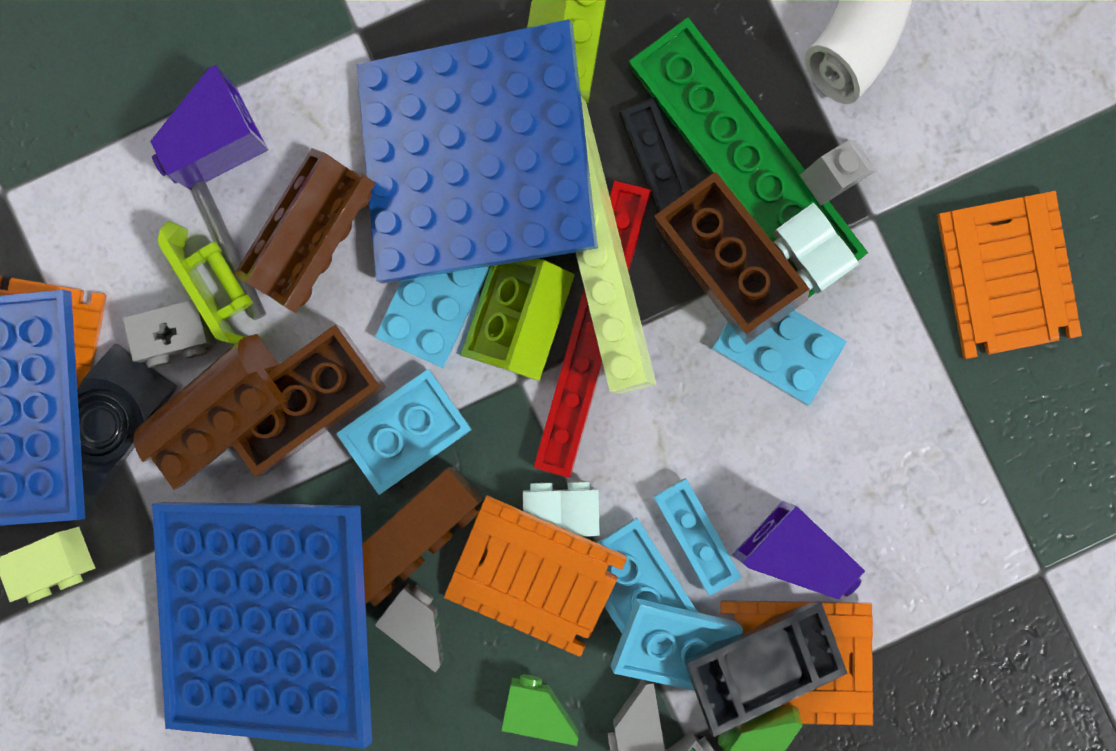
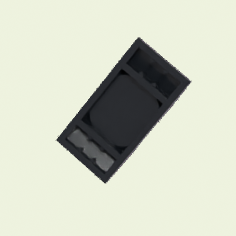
[77,344,178,508]
[684,601,848,737]

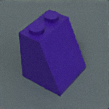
[150,65,269,190]
[732,501,865,600]

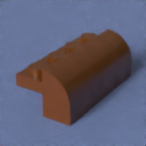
[234,148,376,313]
[134,334,287,490]

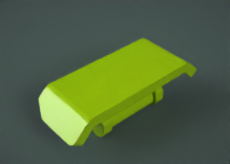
[158,221,253,344]

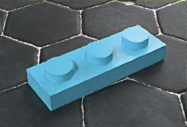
[653,478,742,596]

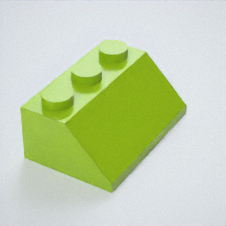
[527,0,606,103]
[460,259,575,381]

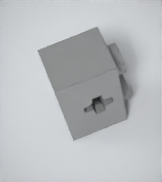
[122,300,217,368]

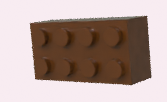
[654,172,810,345]
[232,324,387,477]
[362,466,483,607]

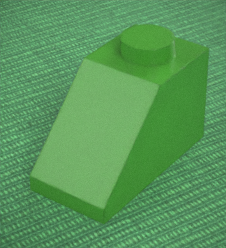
[502,674,578,746]
[718,704,803,751]

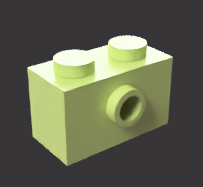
[0,527,95,603]

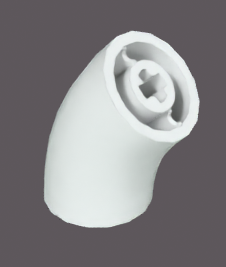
[805,0,913,104]

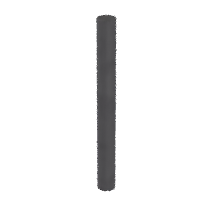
[192,181,267,320]

